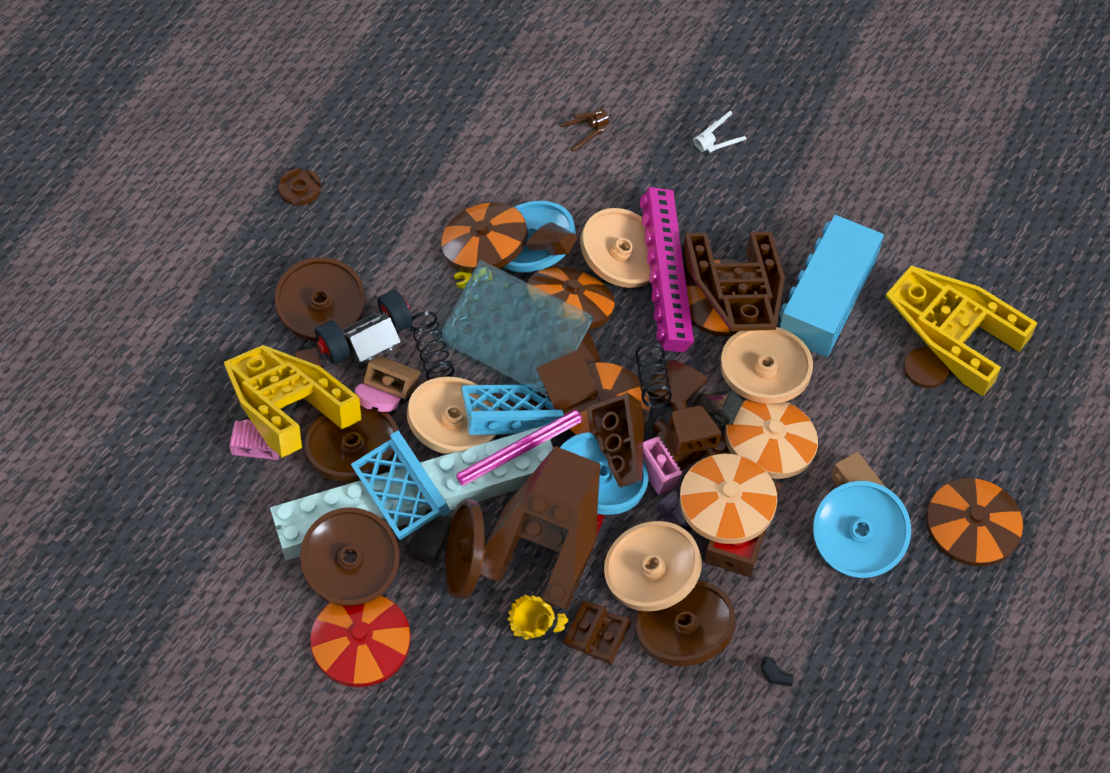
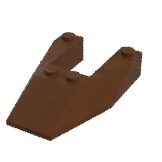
[682,232,785,331]
[480,446,601,609]

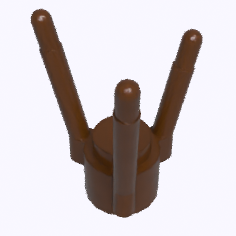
[560,109,609,151]

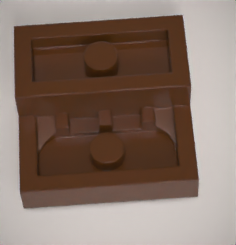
[536,349,598,410]
[647,359,708,408]
[563,601,631,664]

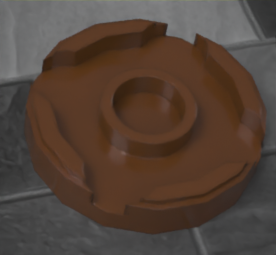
[278,168,321,206]
[903,347,949,388]

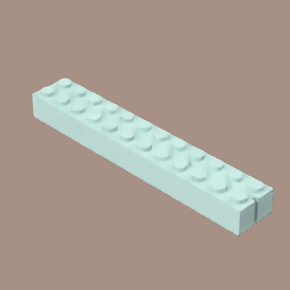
[270,426,553,560]

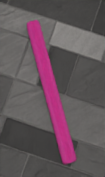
[456,410,582,486]

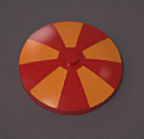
[310,595,411,687]

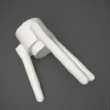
[693,111,746,153]

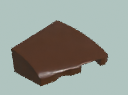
[526,222,577,255]

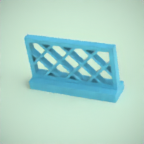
[461,384,564,435]
[351,430,451,540]

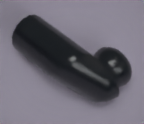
[761,657,794,687]

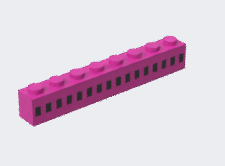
[640,187,694,352]

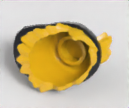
[507,595,568,641]

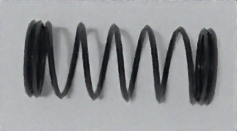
[410,311,455,380]
[635,342,672,408]

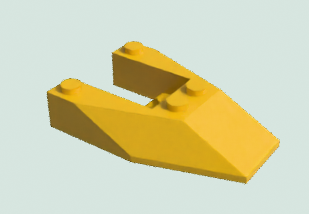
[885,266,1037,396]
[224,345,361,457]

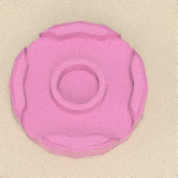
[355,383,401,412]

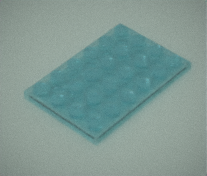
[437,260,594,398]

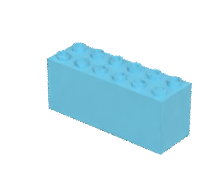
[777,215,884,358]

